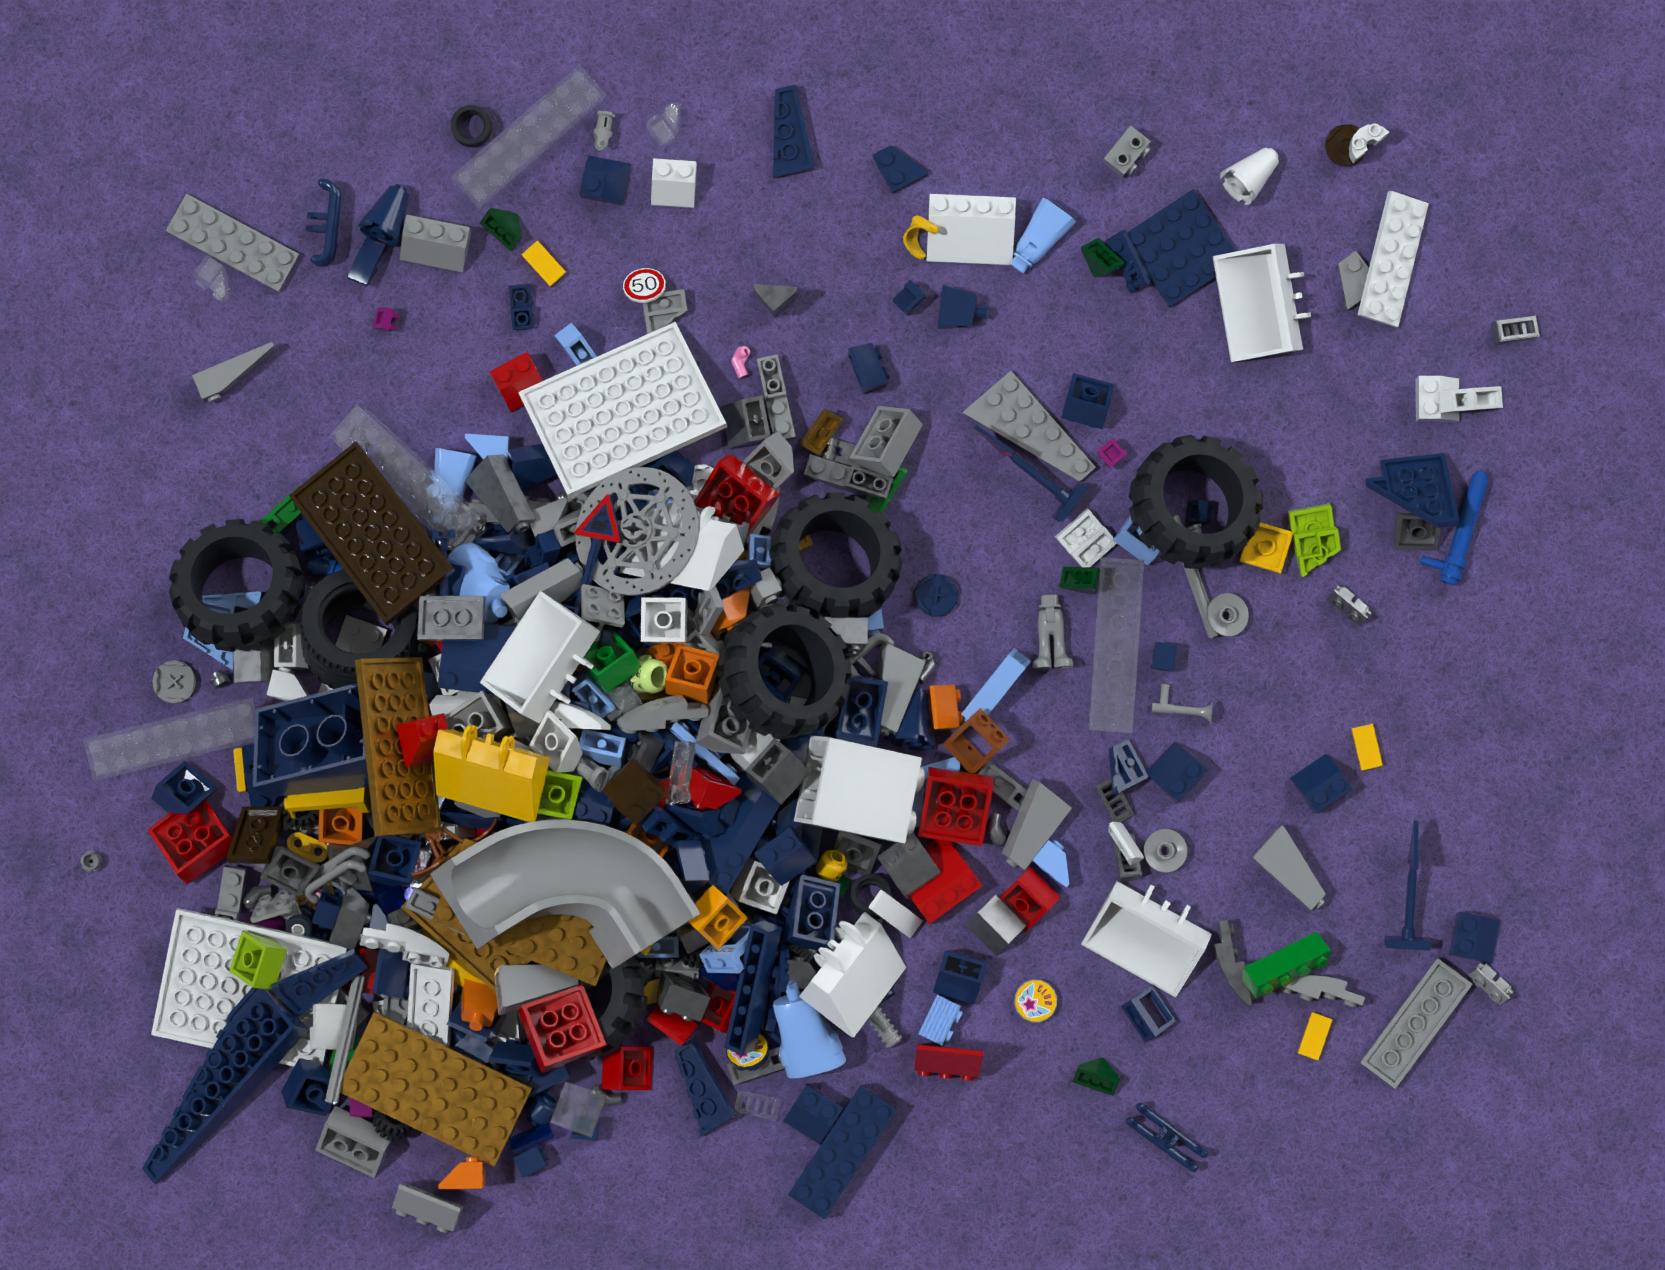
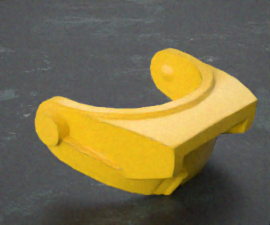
[903,215,939,260]

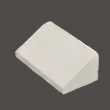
[1108,822,1144,866]

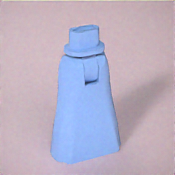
[1010,198,1076,274]
[433,448,477,526]

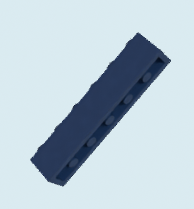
[724,921,782,1055]

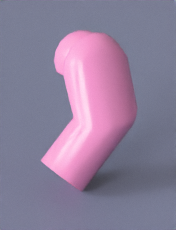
[731,346,750,379]

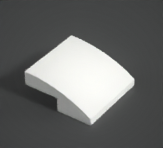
[1055,509,1117,567]
[310,1004,357,1050]

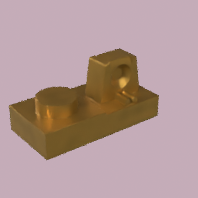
[800,408,843,456]

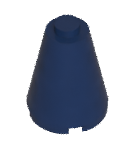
[358,184,409,246]
[892,688,935,750]

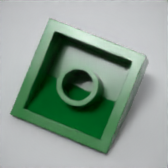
[583,630,641,693]

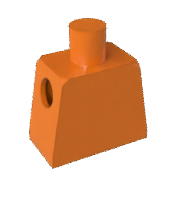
[461,979,498,1031]

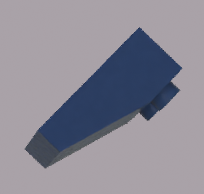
[253,683,369,798]

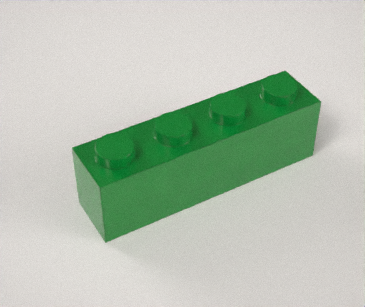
[1242,932,1331,999]

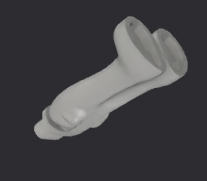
[1032,595,1073,670]
[574,754,622,792]

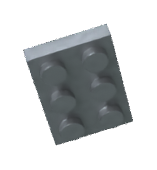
[417,596,486,641]

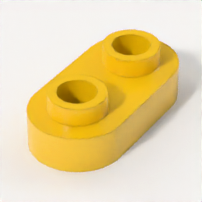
[287,832,328,863]

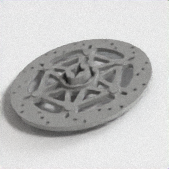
[576,467,699,596]

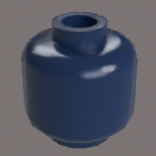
[526,1093,558,1126]

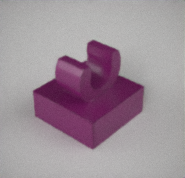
[373,307,400,330]
[1096,438,1127,469]

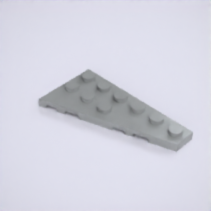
[962,371,1096,482]

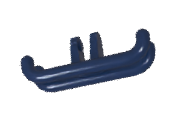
[306,179,341,267]
[1126,1103,1208,1172]

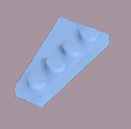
[666,721,740,785]

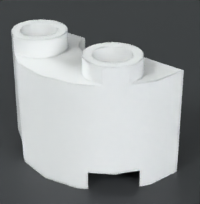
[1349,123,1389,163]

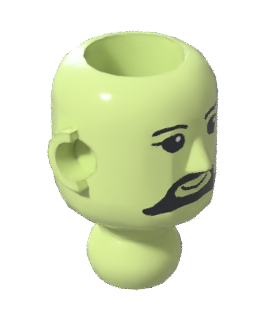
[625,655,668,694]

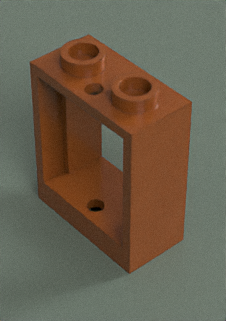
[943,708,1010,774]

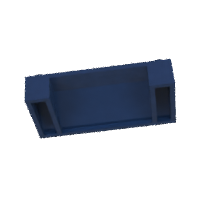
[438,623,573,703]

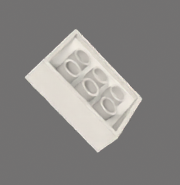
[927,194,1016,265]

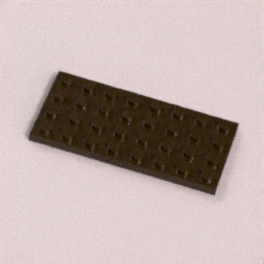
[289,441,456,626]

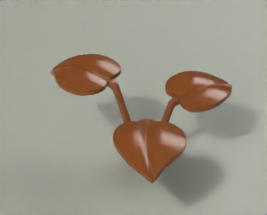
[411,817,498,881]

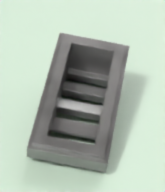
[1491,316,1540,345]
[1094,778,1134,822]
[1112,834,1142,883]

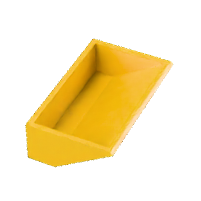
[433,725,550,822]

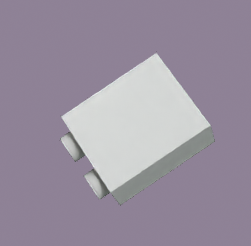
[794,735,925,843]

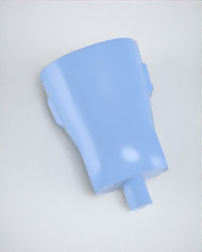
[447,543,510,623]
[773,980,846,1078]

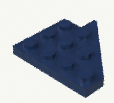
[1365,453,1459,528]

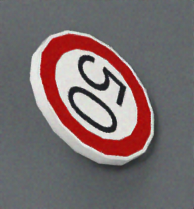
[623,268,666,303]

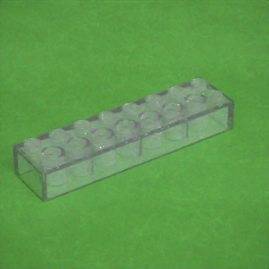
[450,64,609,213]
[329,404,487,551]
[1088,557,1144,734]
[83,697,258,782]

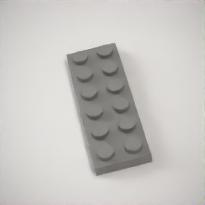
[166,194,300,293]
[1359,958,1472,1089]

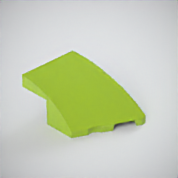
[1288,503,1341,577]

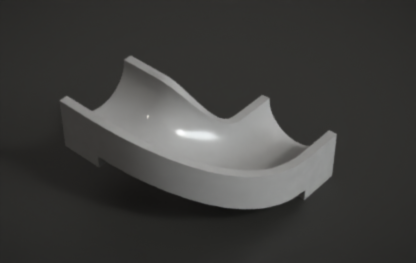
[430,820,700,969]

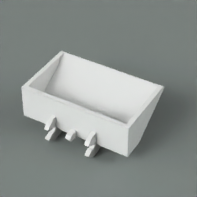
[1213,244,1311,362]
[619,500,744,591]
[480,591,600,723]
[1081,881,1212,998]
[799,912,906,1037]

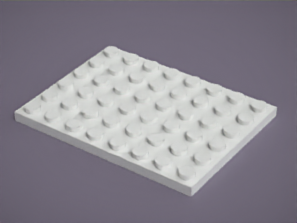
[518,322,727,498]
[151,908,347,1066]

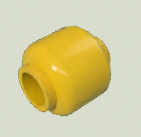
[815,850,848,882]

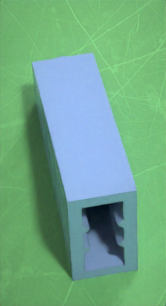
[961,648,1031,726]

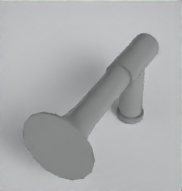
[1152,684,1213,724]

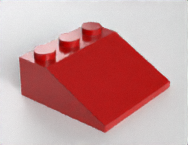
[694,454,780,539]
[918,767,994,846]
[147,799,233,885]
[909,839,982,924]
[518,984,606,1073]
[914,1044,983,1081]

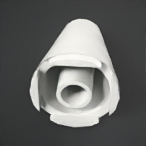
[1220,148,1279,205]

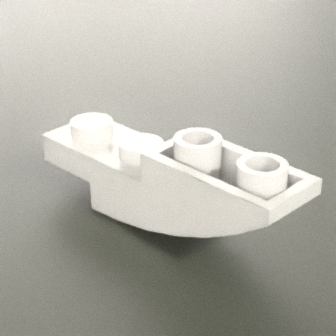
[360,923,449,968]

